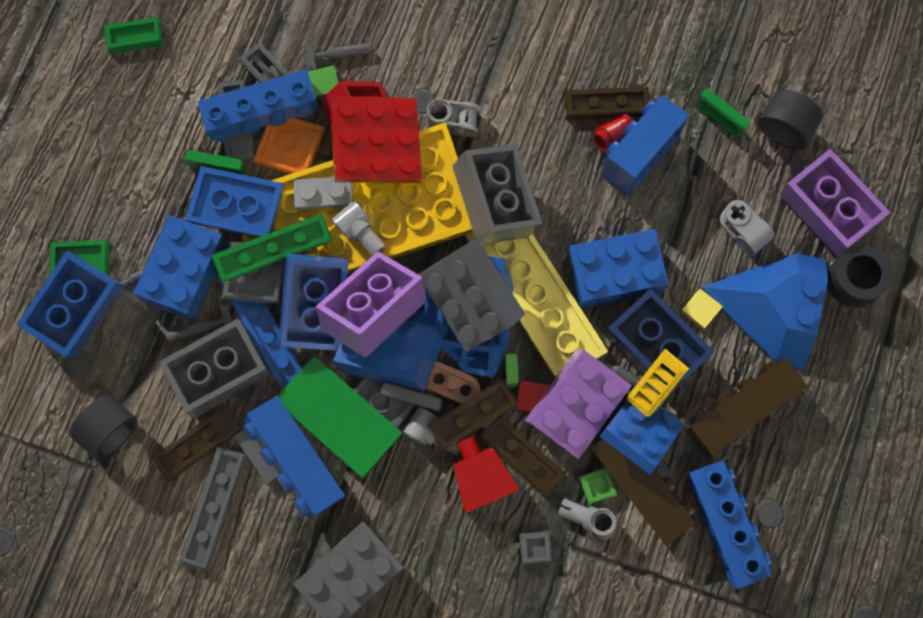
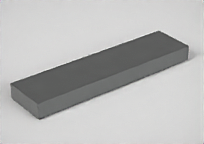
[178,446,247,571]

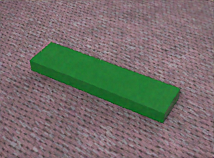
[211,214,333,284]

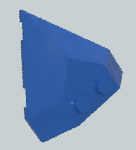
[700,253,828,370]
[410,256,514,377]

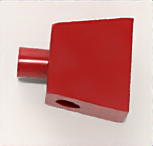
[452,436,519,513]

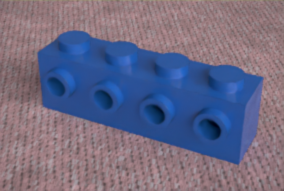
[197,69,319,142]
[243,396,345,520]
[685,460,772,590]

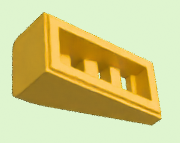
[627,349,689,417]

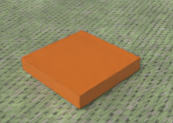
[253,118,326,175]

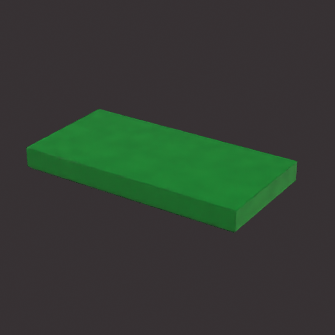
[278,356,403,479]

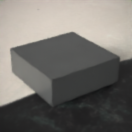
[519,531,553,565]

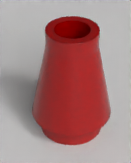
[592,114,633,152]

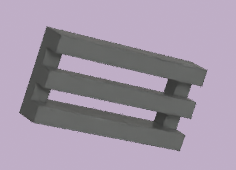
[239,42,289,83]
[381,383,443,413]

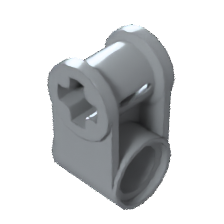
[426,99,481,137]
[719,200,775,256]

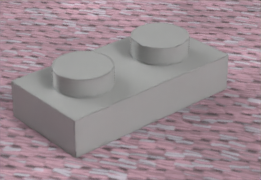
[294,177,353,211]

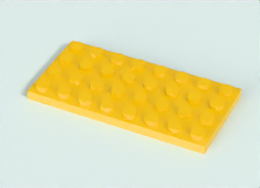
[242,122,473,295]

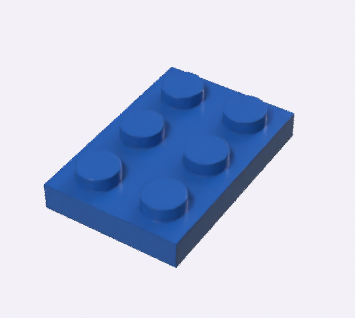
[185,166,285,238]
[600,400,684,475]

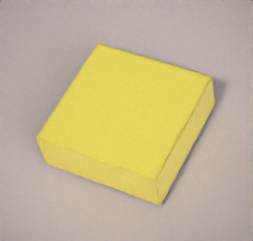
[681,289,723,330]

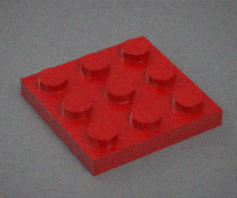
[330,96,422,183]

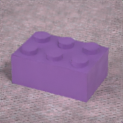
[780,149,891,257]
[316,252,426,358]
[524,349,631,459]

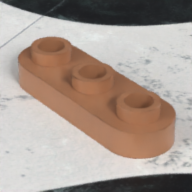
[426,361,480,405]

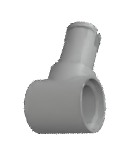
[332,201,386,256]
[403,407,463,456]
[558,498,618,540]

